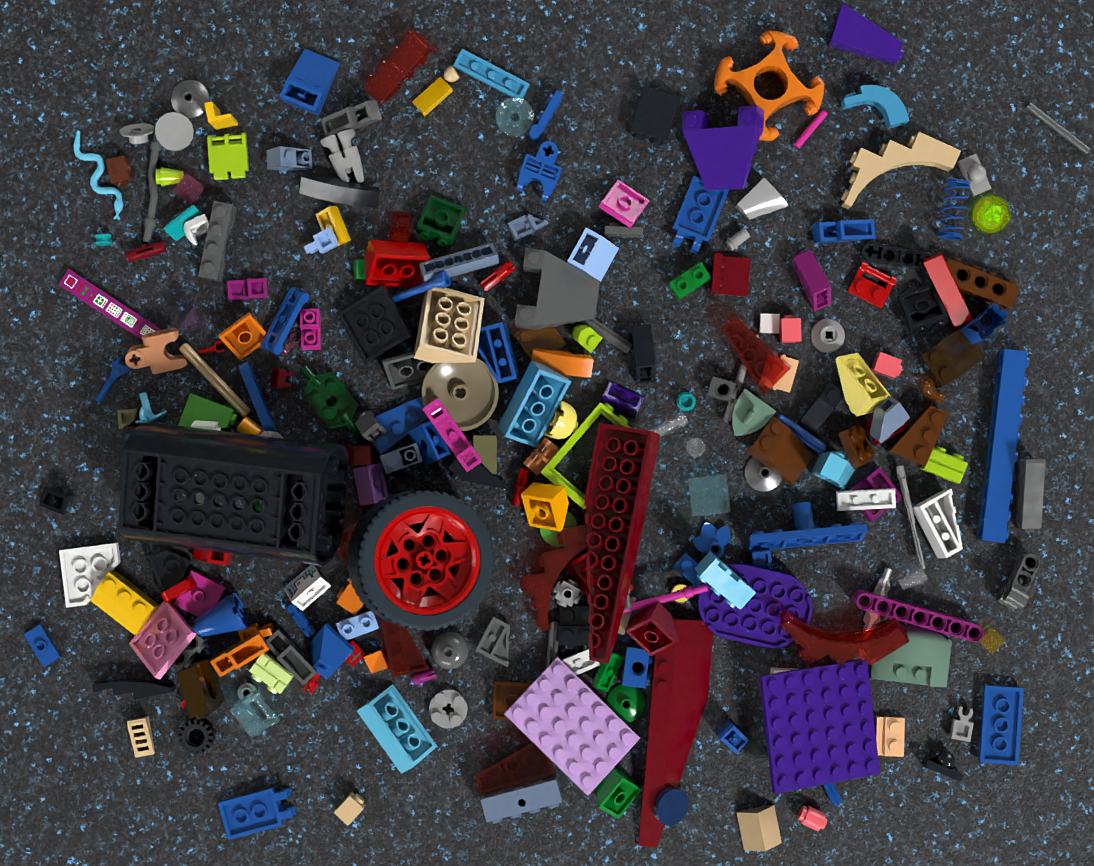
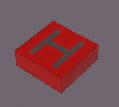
[346,640,367,667]

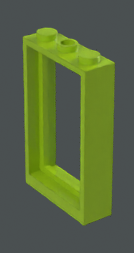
[541,402,637,510]

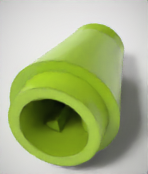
[156,167,184,186]

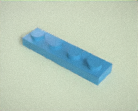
[453,49,530,102]

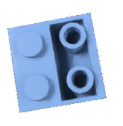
[567,228,619,282]

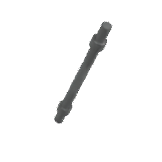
[143,133,162,242]

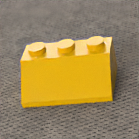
[90,570,160,635]

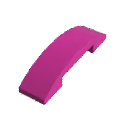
[423,398,483,472]

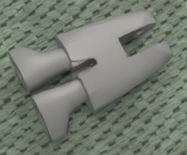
[320,129,364,184]

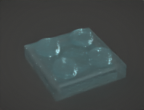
[688,474,731,516]

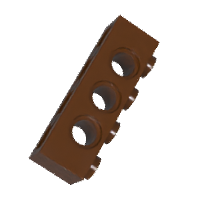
[946,257,1020,310]

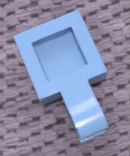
[304,228,339,254]

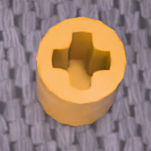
[237,416,264,436]

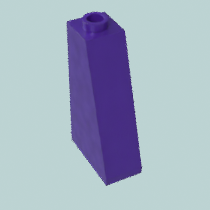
[828,4,904,65]

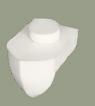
[183,214,210,245]

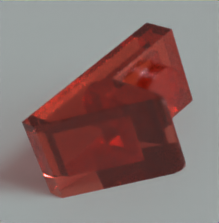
[389,212,412,242]

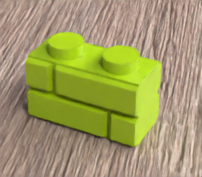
[920,446,968,484]

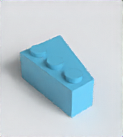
[811,451,855,490]
[695,551,756,610]

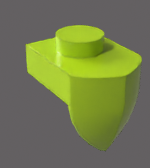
[572,324,603,353]

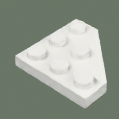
[59,543,121,608]

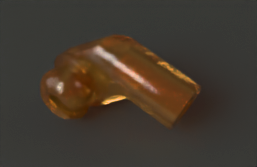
[921,378,945,403]

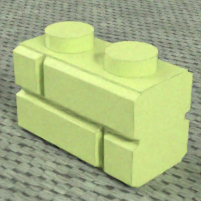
[249,651,294,694]

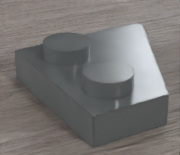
[474,615,510,667]

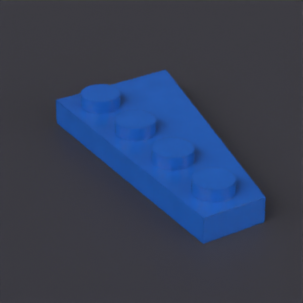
[372,396,428,455]

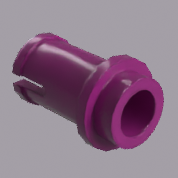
[411,667,437,686]

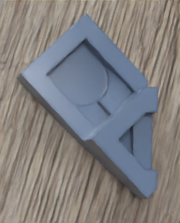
[507,214,549,242]

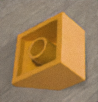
[521,482,569,532]

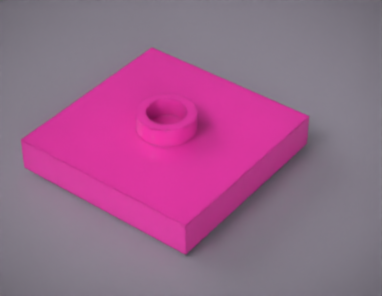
[599,180,650,228]
[174,570,226,617]

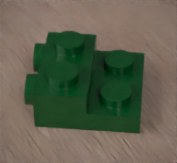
[416,195,466,247]

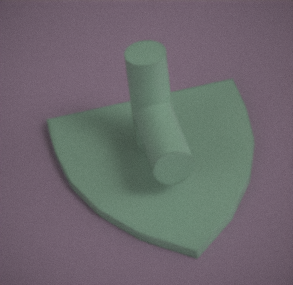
[732,389,776,436]

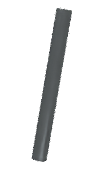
[1026,102,1091,154]

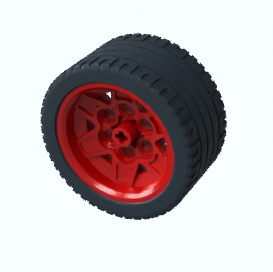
[347,490,495,631]

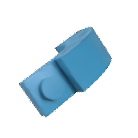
[840,85,909,129]

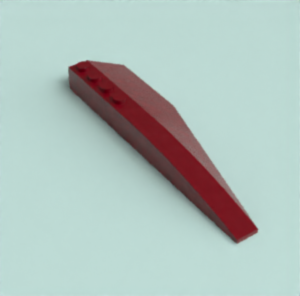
[584,423,660,664]
[638,617,713,847]

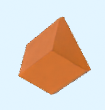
[218,312,267,361]

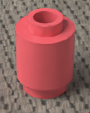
[797,805,828,831]

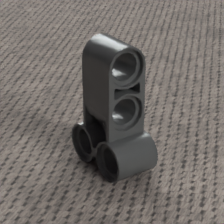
[996,554,1040,610]

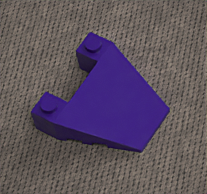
[682,105,764,191]

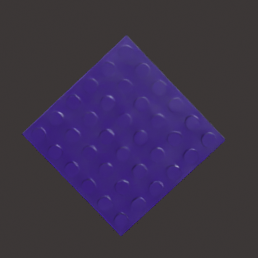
[759,658,880,794]

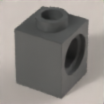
[707,376,739,403]

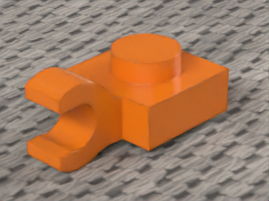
[238,623,275,641]

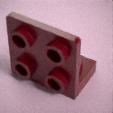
[709,253,751,297]

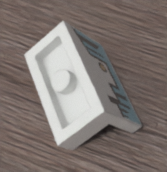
[284,565,331,611]

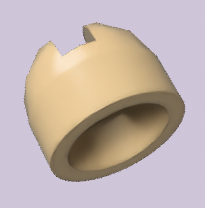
[444,65,460,82]

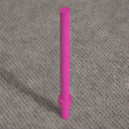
[623,584,708,613]

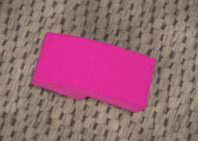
[300,308,321,350]

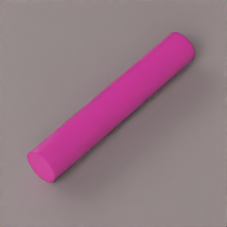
[793,110,828,149]

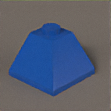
[310,623,355,680]

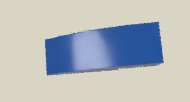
[812,219,876,244]

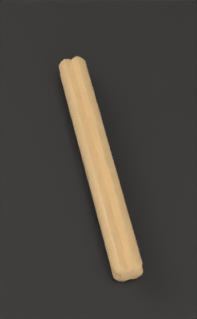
[179,343,250,417]

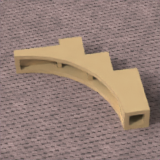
[841,132,961,209]

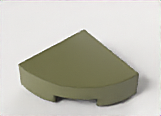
[117,409,138,429]

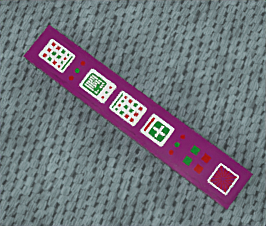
[58,269,162,340]

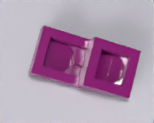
[226,278,268,301]

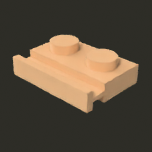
[875,716,905,757]

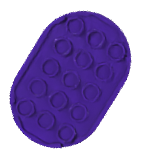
[697,563,812,648]

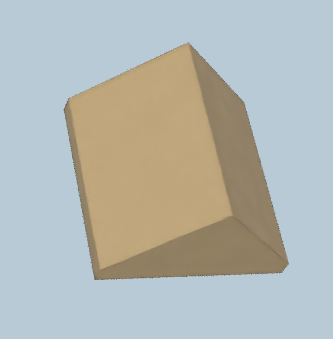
[736,804,782,851]

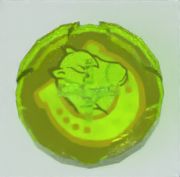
[971,195,1011,234]

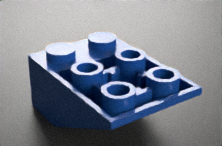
[280,49,340,116]

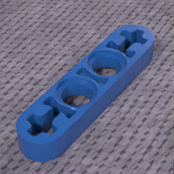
[239,362,276,431]

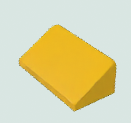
[412,77,453,116]
[315,206,351,246]

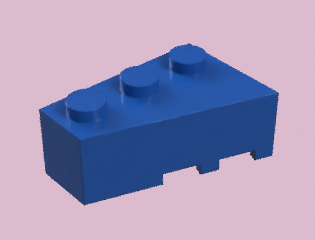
[478,322,521,383]

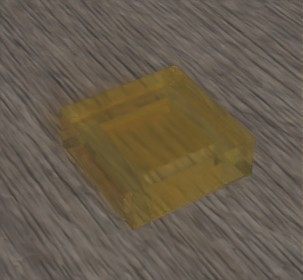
[979,627,1006,654]

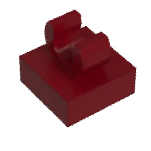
[270,369,293,389]

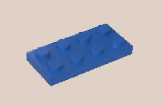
[978,684,1024,765]

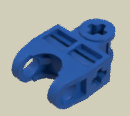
[517,141,562,202]

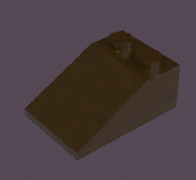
[916,325,985,388]

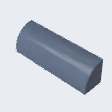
[419,243,499,283]

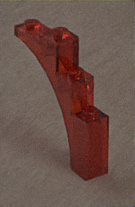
[519,523,587,632]
[780,610,909,665]

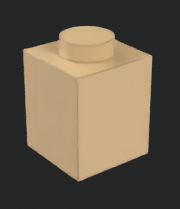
[334,792,366,826]

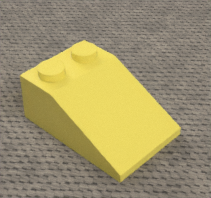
[835,353,890,416]

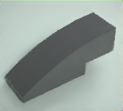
[321,101,382,137]
[265,627,317,685]

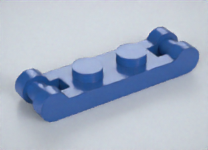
[262,287,309,355]

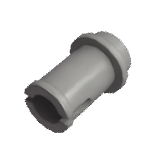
[725,228,750,251]

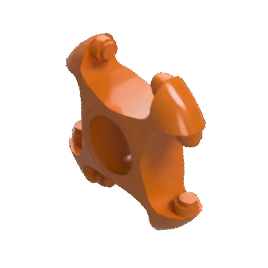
[714,31,824,141]

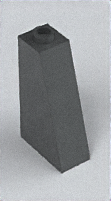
[1015,459,1046,532]

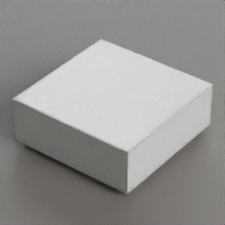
[759,313,780,334]

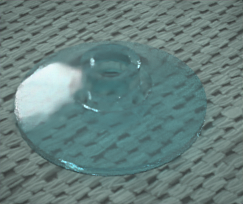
[496,97,534,136]

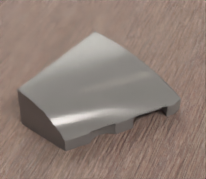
[736,178,788,220]

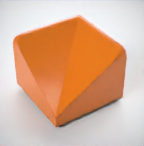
[363,649,389,674]

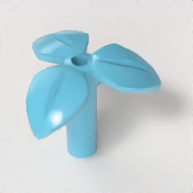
[135,392,167,425]

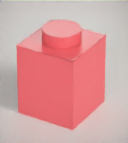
[779,315,801,343]
[871,352,903,379]

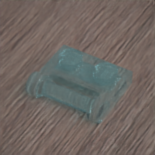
[229,690,280,738]

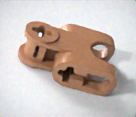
[125,328,188,374]

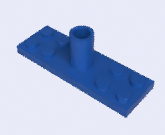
[747,502,868,552]

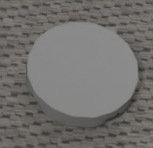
[154,112,194,151]

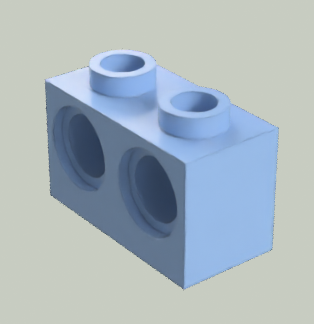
[336,610,381,640]

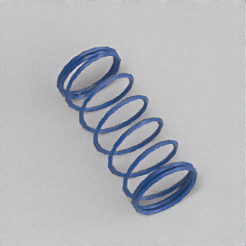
[938,178,970,240]

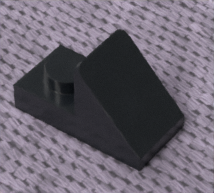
[39,487,74,515]

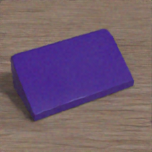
[600,381,644,418]

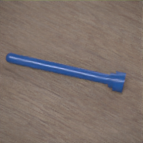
[392,271,451,303]

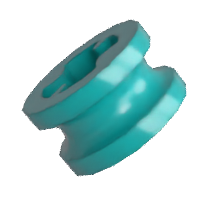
[94,234,112,246]

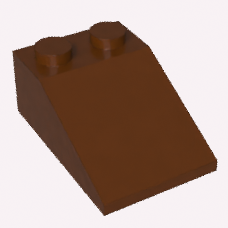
[746,416,813,485]

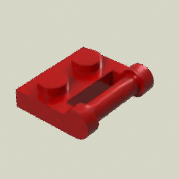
[846,261,897,309]

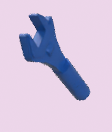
[94,357,131,403]

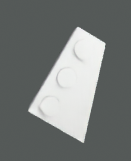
[912,489,963,558]

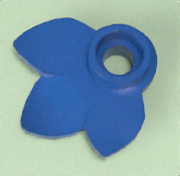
[693,522,730,558]

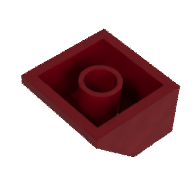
[625,602,679,656]

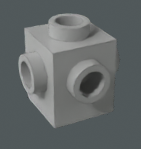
[553,579,582,608]

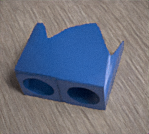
[960,304,1009,344]

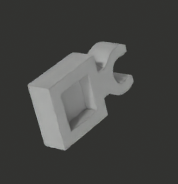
[950,706,974,742]

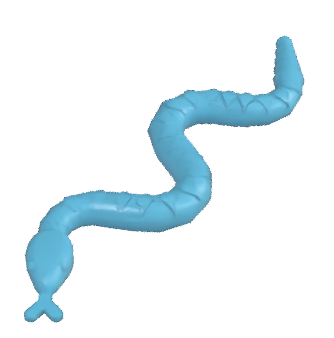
[73,131,123,220]

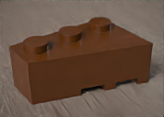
[886,405,949,466]

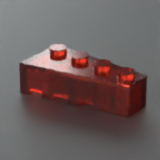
[363,30,439,105]
[721,313,792,396]

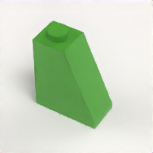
[178,393,238,429]

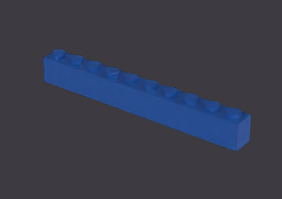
[977,349,1029,543]

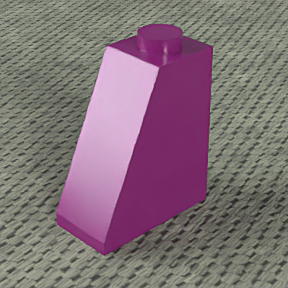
[793,250,831,312]

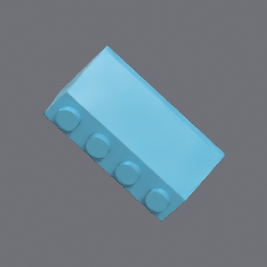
[357,684,437,774]

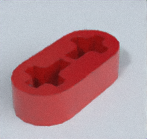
[161,577,197,603]

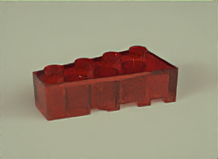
[475,742,555,794]

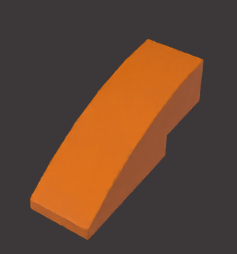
[531,349,594,378]
[210,633,270,677]

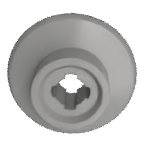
[119,123,155,144]
[811,319,845,353]

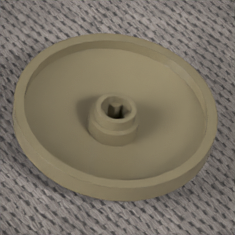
[421,358,499,431]

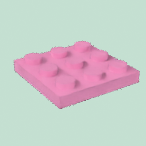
[129,601,197,679]

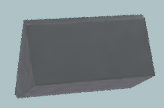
[382,352,435,390]

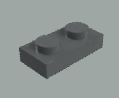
[604,223,643,238]

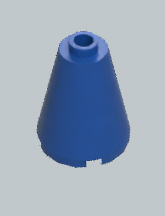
[192,593,249,637]

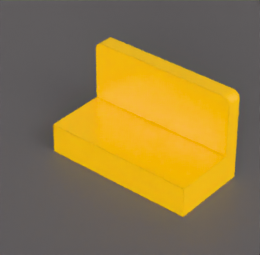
[204,102,238,130]

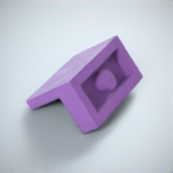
[353,463,388,506]

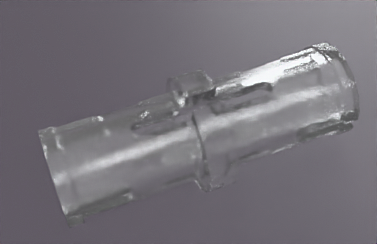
[649,413,688,438]

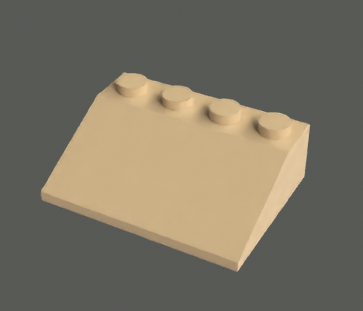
[414,287,485,363]

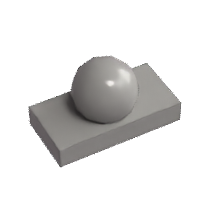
[957,154,991,197]

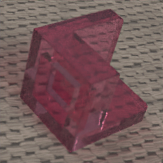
[173,173,206,205]

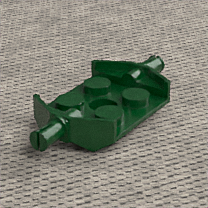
[301,365,360,436]

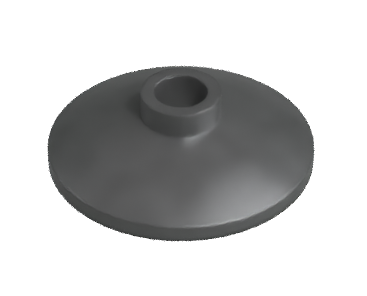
[171,80,209,118]
[745,457,782,492]

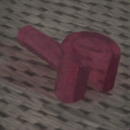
[280,333,301,357]

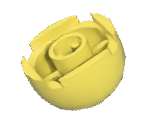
[544,400,578,439]

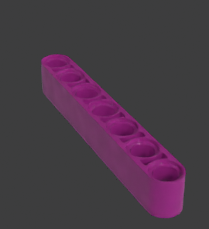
[852,590,984,642]

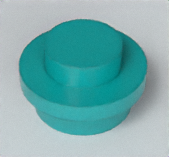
[676,392,696,411]

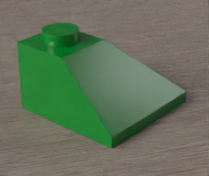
[596,767,643,819]

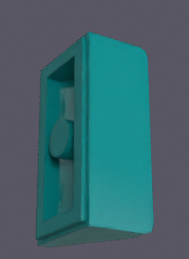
[163,205,203,241]

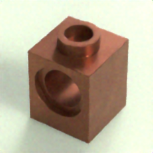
[105,155,134,187]

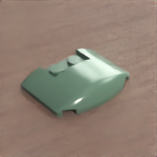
[870,625,952,687]

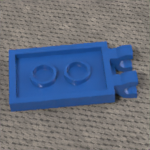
[672,176,729,255]
[218,787,297,840]

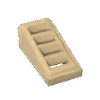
[127,716,155,758]

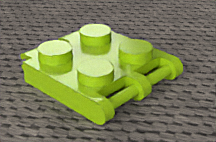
[207,132,249,180]

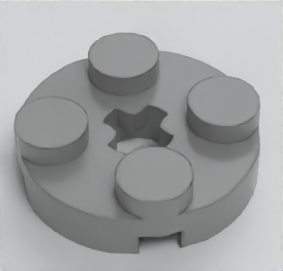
[429,689,468,728]

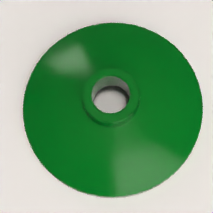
[607,684,645,722]

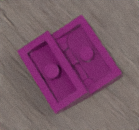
[848,467,903,522]

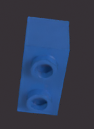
[408,421,451,466]
[621,645,653,688]

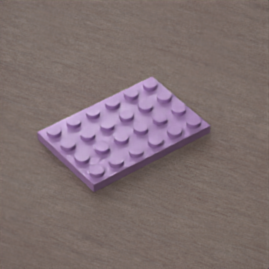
[504,657,640,796]

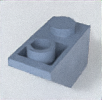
[266,146,312,171]
[870,396,910,443]
[380,443,423,474]

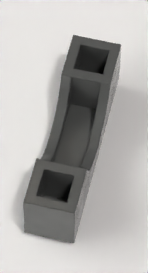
[198,201,237,282]

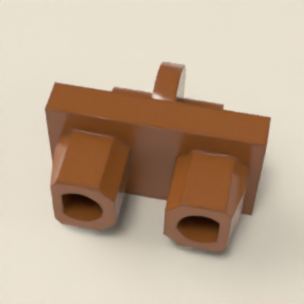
[523,437,560,476]

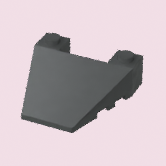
[515,248,600,330]

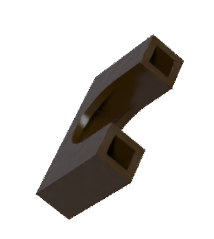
[176,657,225,720]

